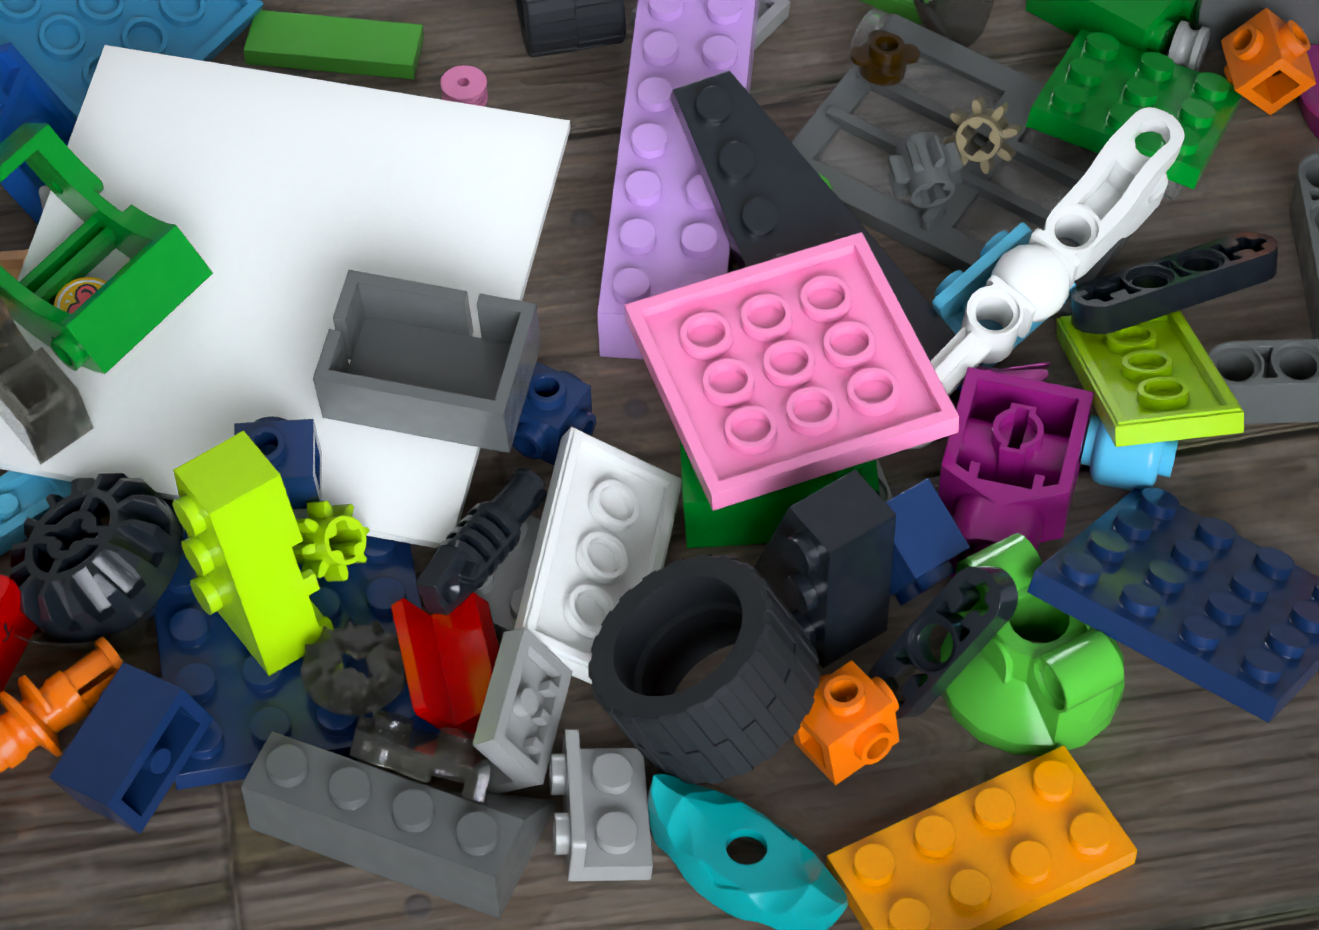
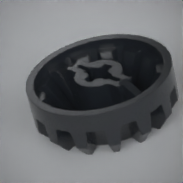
[9,473,184,646]

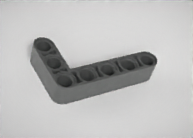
[1209,152,1319,424]

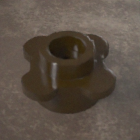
[850,30,920,86]

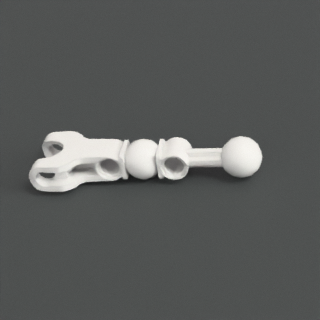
[909,107,1184,449]

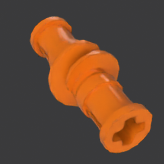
[0,636,123,773]

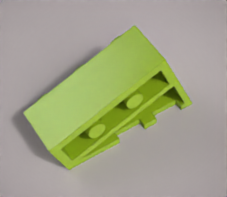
[173,430,336,676]

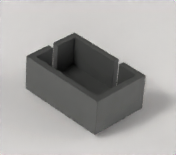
[313,270,541,453]

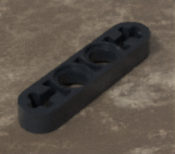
[1071,232,1278,334]

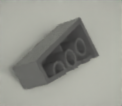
[241,731,555,919]

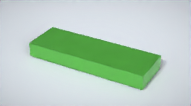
[244,10,424,80]

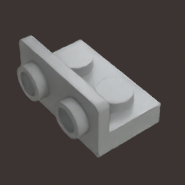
[472,627,573,794]
[549,729,653,881]

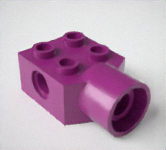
[938,367,1094,578]

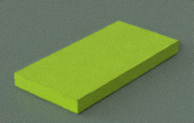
[1056,310,1244,447]

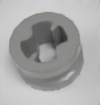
[1168,20,1210,72]

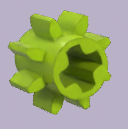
[292,500,370,582]

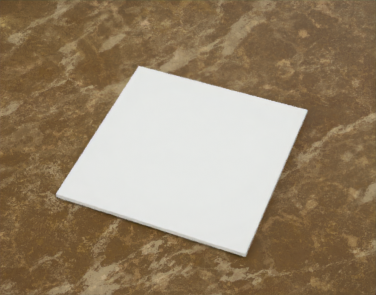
[0,45,571,548]

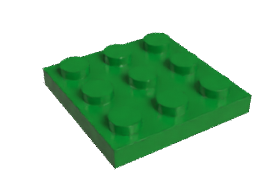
[1026,29,1242,189]

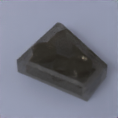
[349,711,490,802]

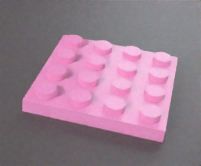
[624,232,959,511]

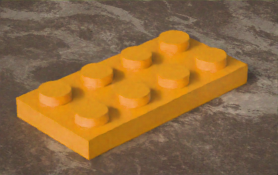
[826,745,1137,930]

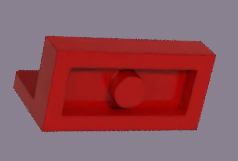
[391,592,499,741]

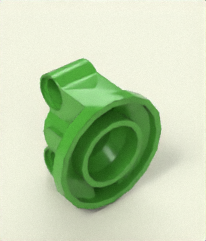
[939,533,1124,756]

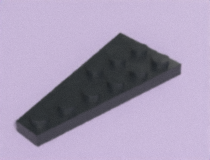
[670,70,982,366]

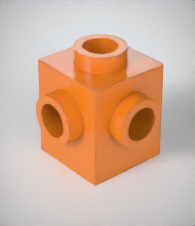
[1220,8,1317,115]
[793,660,900,786]

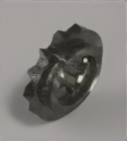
[300,617,407,716]

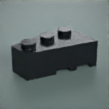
[754,469,896,668]

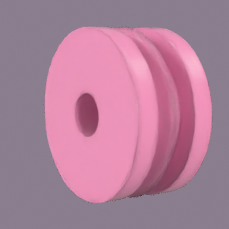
[440,65,488,106]

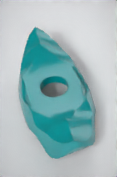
[648,774,849,930]

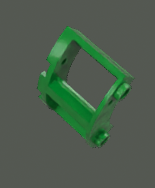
[0,123,213,374]

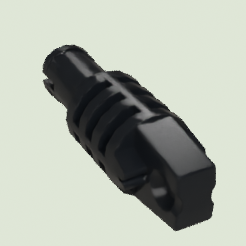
[416,468,547,616]

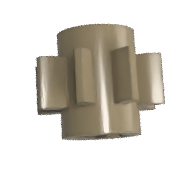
[944,96,1022,174]

